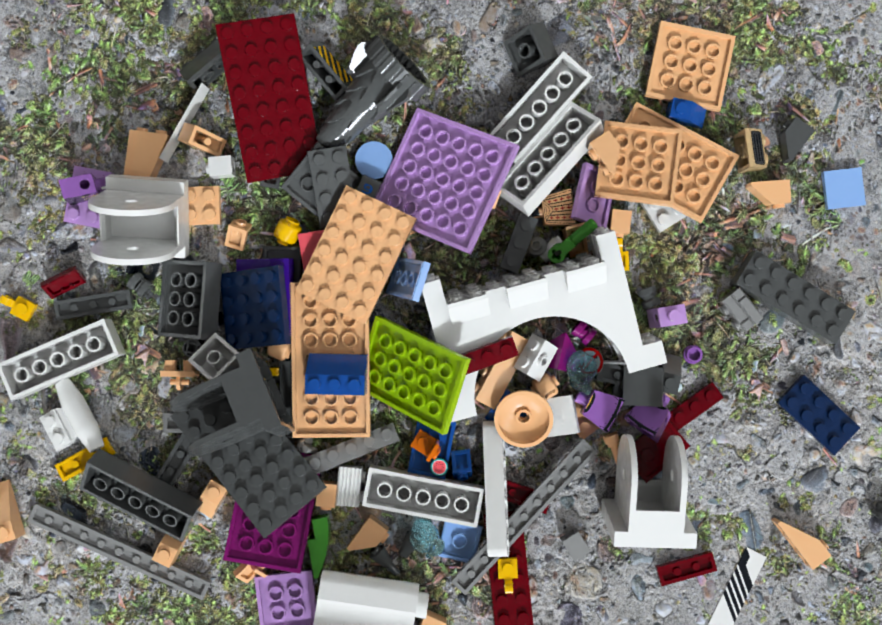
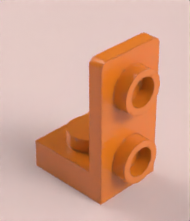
[410,429,441,462]

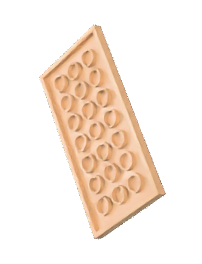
[291,282,371,438]

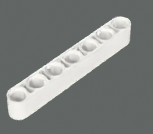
[483,421,510,557]

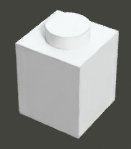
[205,155,236,179]

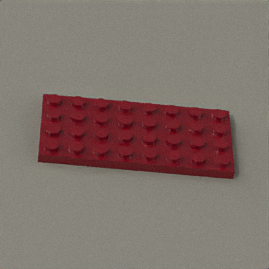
[215,13,318,183]

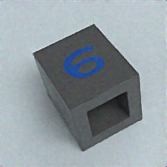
[357,175,382,198]

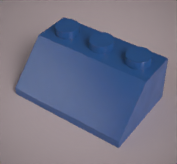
[305,353,368,395]

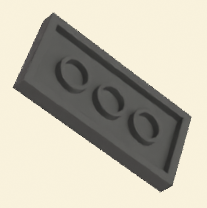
[306,145,353,228]

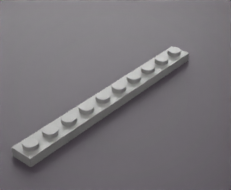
[451,438,597,595]
[27,503,212,600]

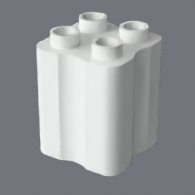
[313,570,429,625]

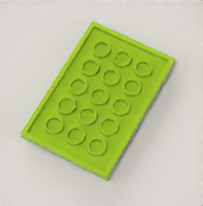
[370,316,471,435]

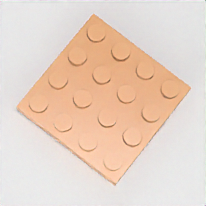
[644,20,736,112]
[594,120,683,207]

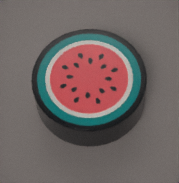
[430,457,449,477]

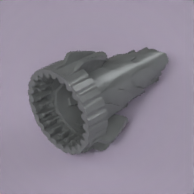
[316,34,431,148]

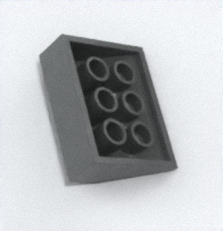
[157,260,222,340]

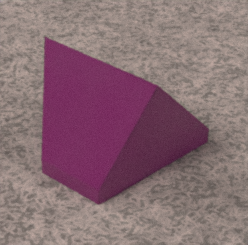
[548,332,578,373]

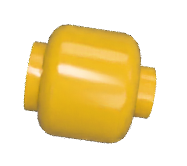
[273,216,302,246]

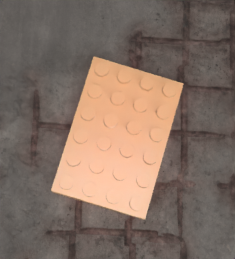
[624,102,740,223]
[295,185,417,325]

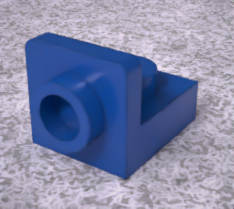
[451,449,472,481]

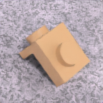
[233,563,268,584]

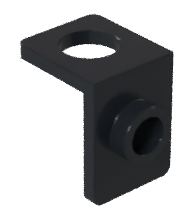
[126,263,160,281]

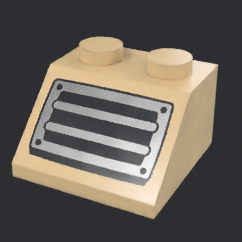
[733,128,768,173]

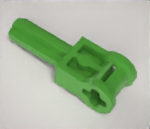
[548,219,598,263]

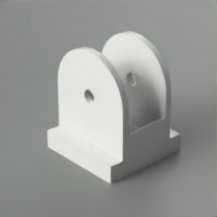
[88,174,189,265]
[601,434,697,549]

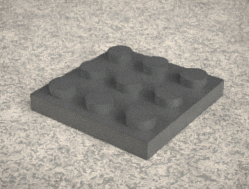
[280,142,361,217]

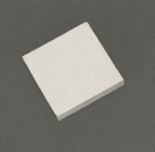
[547,394,580,437]

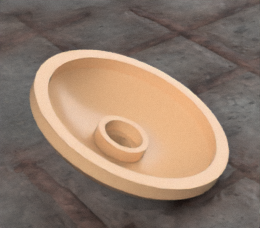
[494,390,553,448]

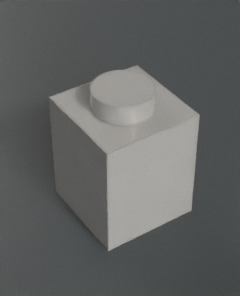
[560,528,591,562]

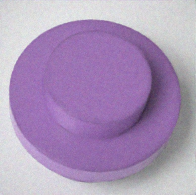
[683,345,703,364]

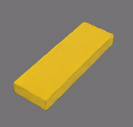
[54,437,115,482]

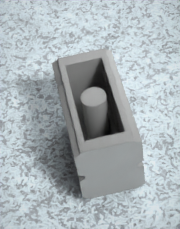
[718,287,764,332]

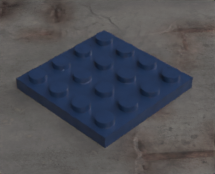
[221,265,291,349]

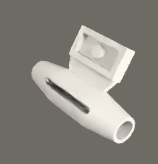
[39,378,105,453]

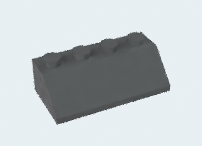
[179,37,224,91]

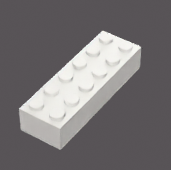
[490,51,592,166]
[500,101,604,217]
[0,319,126,400]
[362,464,484,528]

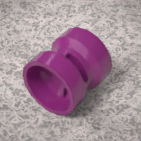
[570,321,597,345]

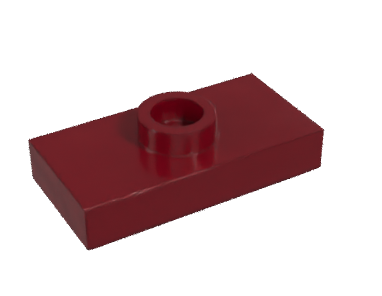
[40,266,86,299]

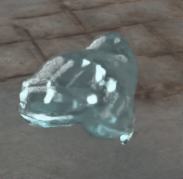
[566,350,598,395]
[409,519,445,559]

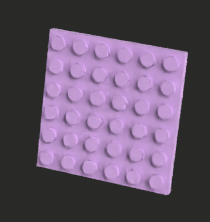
[375,108,520,255]

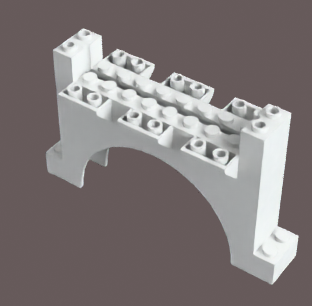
[422,226,667,422]

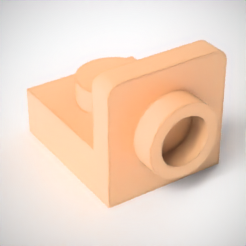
[224,219,252,251]

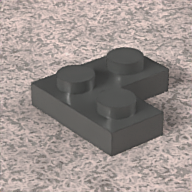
[596,364,630,408]

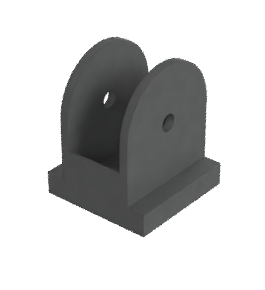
[169,348,295,456]

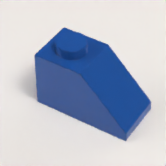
[665,97,706,129]

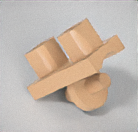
[160,360,200,391]

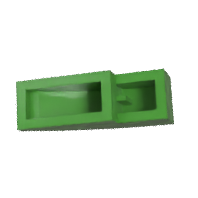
[307,514,331,579]

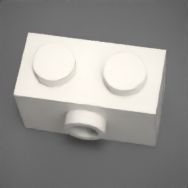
[514,333,558,382]

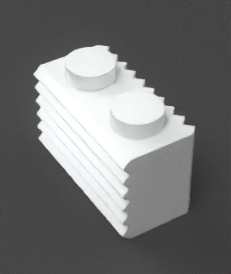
[335,464,366,507]

